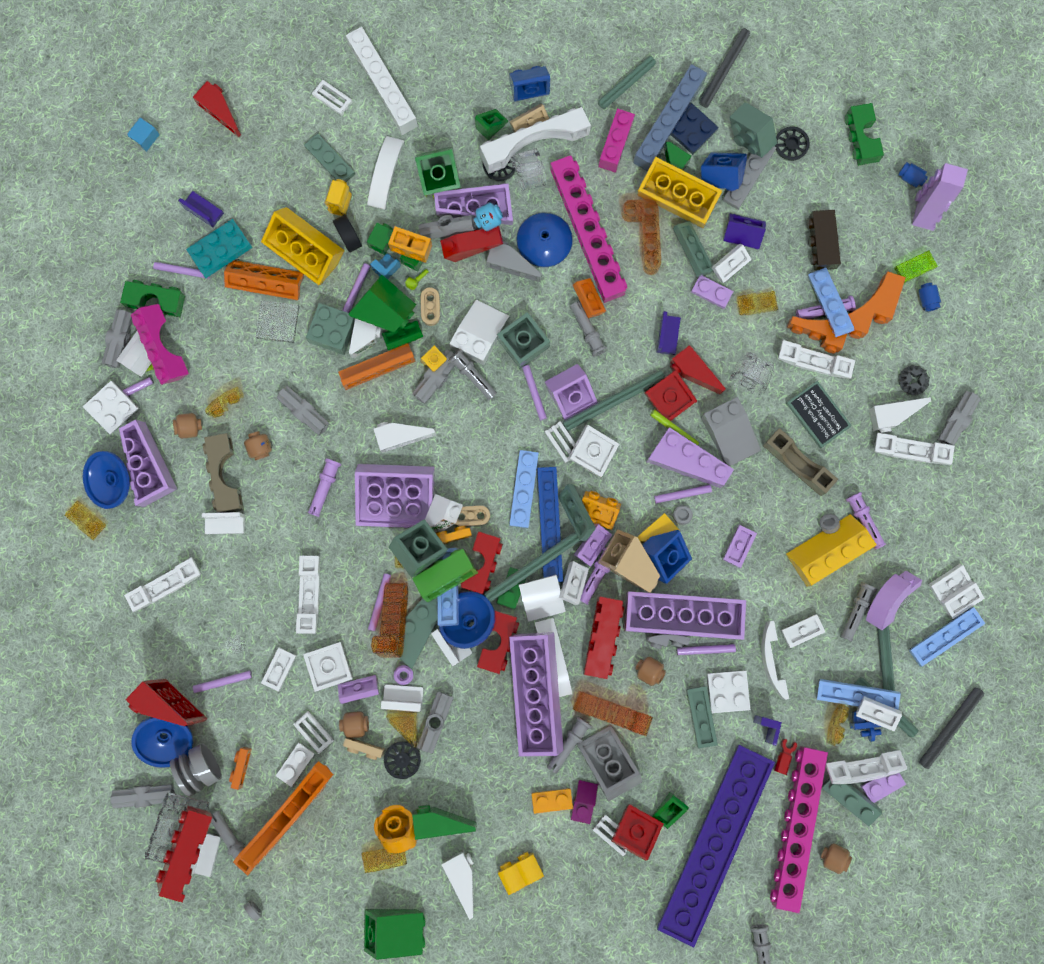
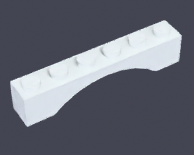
[346,27,418,135]
[480,107,591,174]

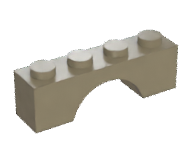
[763,428,838,496]
[203,433,244,513]

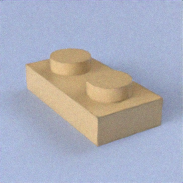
[509,104,549,133]
[343,738,385,760]

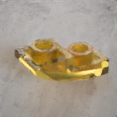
[737,291,778,316]
[205,387,244,418]
[64,500,107,540]
[827,703,850,746]
[361,848,407,873]

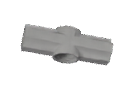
[419,215,477,239]
[101,309,132,368]
[412,350,455,404]
[276,386,330,435]
[937,391,981,446]
[417,691,454,754]
[110,784,175,808]

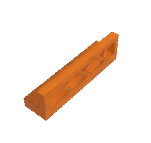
[224,260,304,300]
[338,343,416,390]

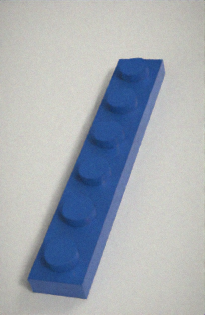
[537,467,563,582]

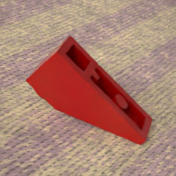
[193,81,241,137]
[440,226,503,262]
[670,345,726,395]

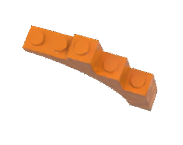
[787,271,906,354]
[233,761,334,876]

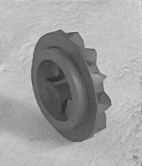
[899,365,930,395]

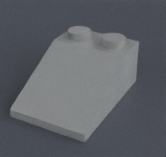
[701,397,761,466]
[577,726,642,802]

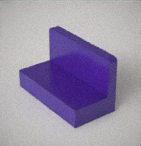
[178,191,224,228]
[724,213,766,249]
[656,311,681,355]
[753,715,782,746]

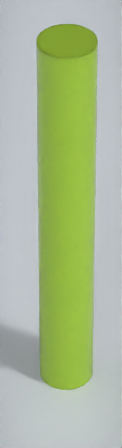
[650,409,699,446]

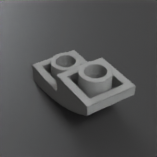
[647,634,690,649]

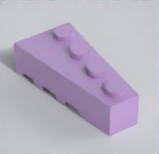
[912,163,968,231]
[434,184,513,225]
[119,420,177,507]
[647,427,734,488]

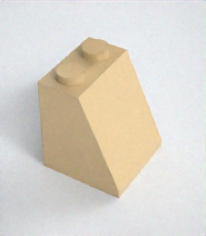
[598,529,660,593]

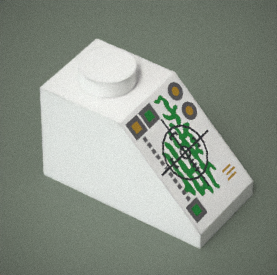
[349,319,382,358]
[425,494,463,533]

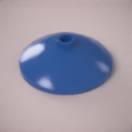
[517,213,572,267]
[83,451,130,509]
[439,592,495,649]
[131,717,193,768]

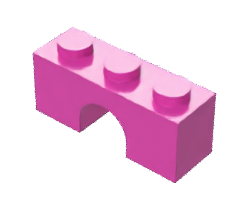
[599,108,635,173]

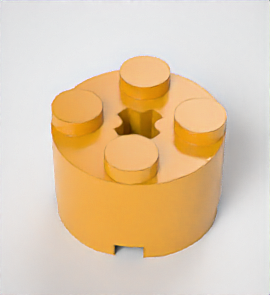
[374,805,417,853]

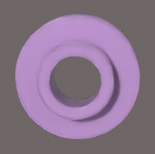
[394,665,413,685]

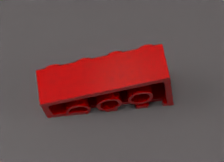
[583,597,624,679]
[155,806,212,903]

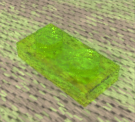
[894,250,938,283]

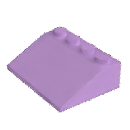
[355,464,435,528]

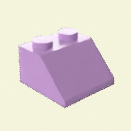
[545,364,598,420]

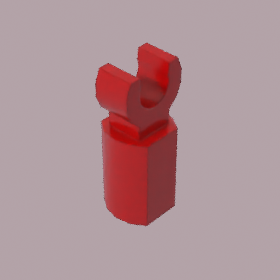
[774,738,797,775]

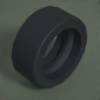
[333,214,362,253]

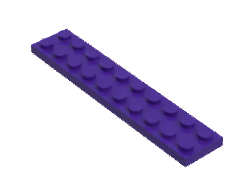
[657,745,775,948]

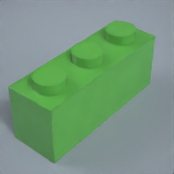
[412,549,478,602]

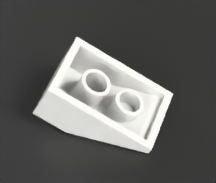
[450,300,510,365]

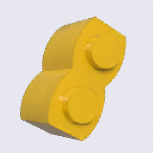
[325,179,352,216]
[498,851,544,895]

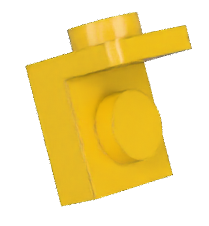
[420,345,447,372]

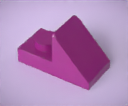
[571,780,598,824]

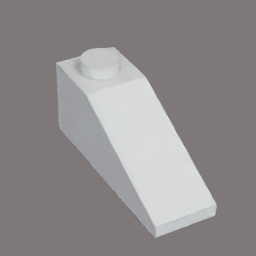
[869,397,931,433]
[374,422,436,453]
[441,850,474,920]

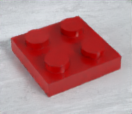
[644,370,697,421]
[611,804,664,861]

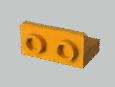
[582,491,621,530]

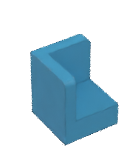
[127,118,160,152]
[370,254,401,279]

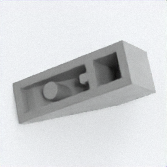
[486,241,542,282]

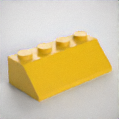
[637,157,723,228]
[261,207,345,285]
[786,514,877,587]

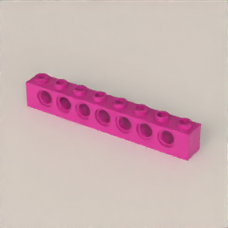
[550,155,627,303]
[770,746,828,914]

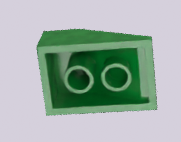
[412,805,477,840]

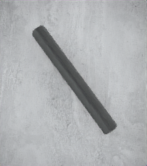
[700,28,750,108]
[919,687,985,769]

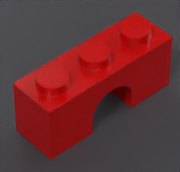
[461,531,503,595]
[477,611,519,674]

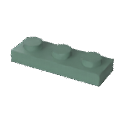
[304,133,355,182]
[673,221,713,277]
[558,484,596,541]
[686,686,718,749]
[822,777,882,826]

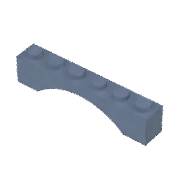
[633,64,707,171]

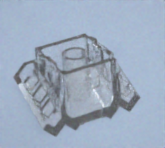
[145,792,210,863]

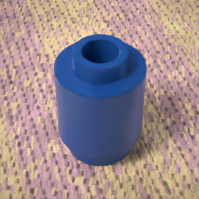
[898,162,928,188]
[918,282,941,312]

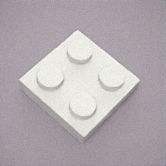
[83,381,140,434]
[568,425,619,477]
[303,642,353,692]
[707,671,751,713]

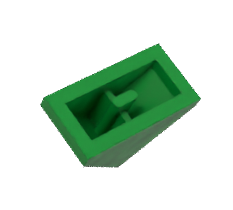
[475,109,508,141]
[664,142,691,171]
[652,792,689,829]

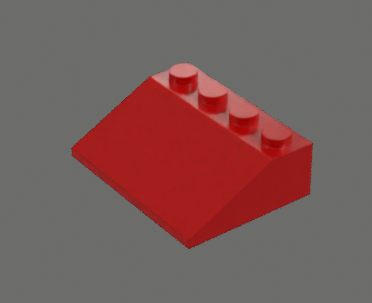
[125,679,208,726]

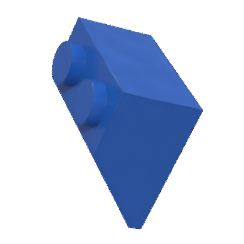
[509,66,551,101]
[701,153,747,191]
[642,530,692,584]

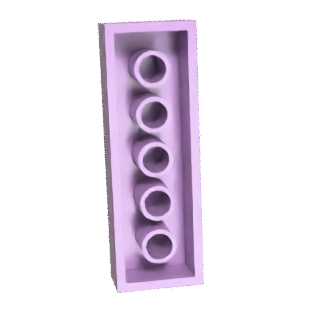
[624,591,746,640]
[509,632,564,756]

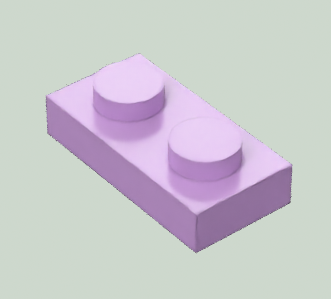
[691,276,734,309]
[574,523,612,566]
[722,525,757,568]
[338,675,379,704]
[861,773,906,803]

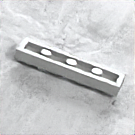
[722,146,776,210]

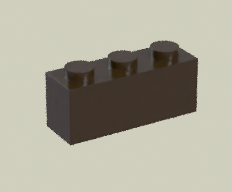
[806,209,841,271]

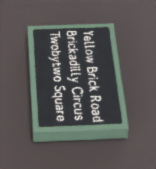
[786,381,852,449]

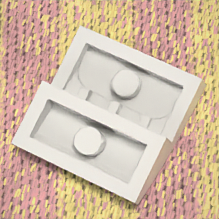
[928,564,985,619]
[519,575,566,622]

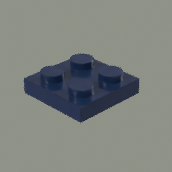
[671,103,719,155]

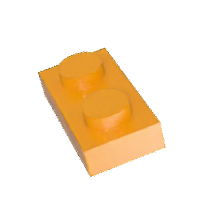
[436,526,472,544]
[531,788,573,814]

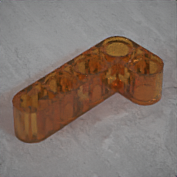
[621,199,661,275]
[371,583,408,658]
[573,691,653,736]

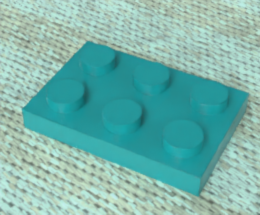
[186,219,253,279]

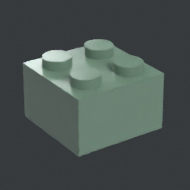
[730,102,777,158]
[306,303,355,355]
[497,312,550,369]
[389,519,448,578]

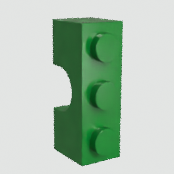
[845,103,884,166]
[367,223,423,272]
[120,280,185,317]

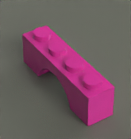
[131,304,189,385]

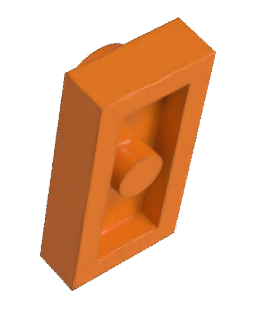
[573,278,606,318]
[229,747,252,790]

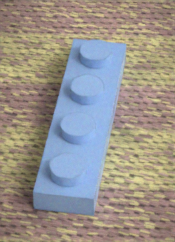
[808,268,854,337]
[509,450,539,528]
[437,548,459,626]
[909,607,986,667]
[817,679,901,710]

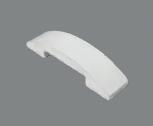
[367,136,404,210]
[778,340,855,379]
[874,433,955,465]
[296,556,320,634]
[124,557,201,612]
[535,618,572,697]
[761,621,789,700]
[826,750,907,784]

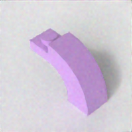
[866,571,922,630]

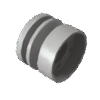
[170,743,222,797]

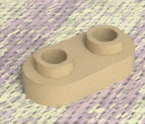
[421,287,440,326]
[455,506,490,526]

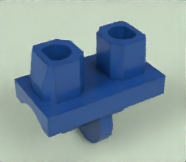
[849,711,882,742]

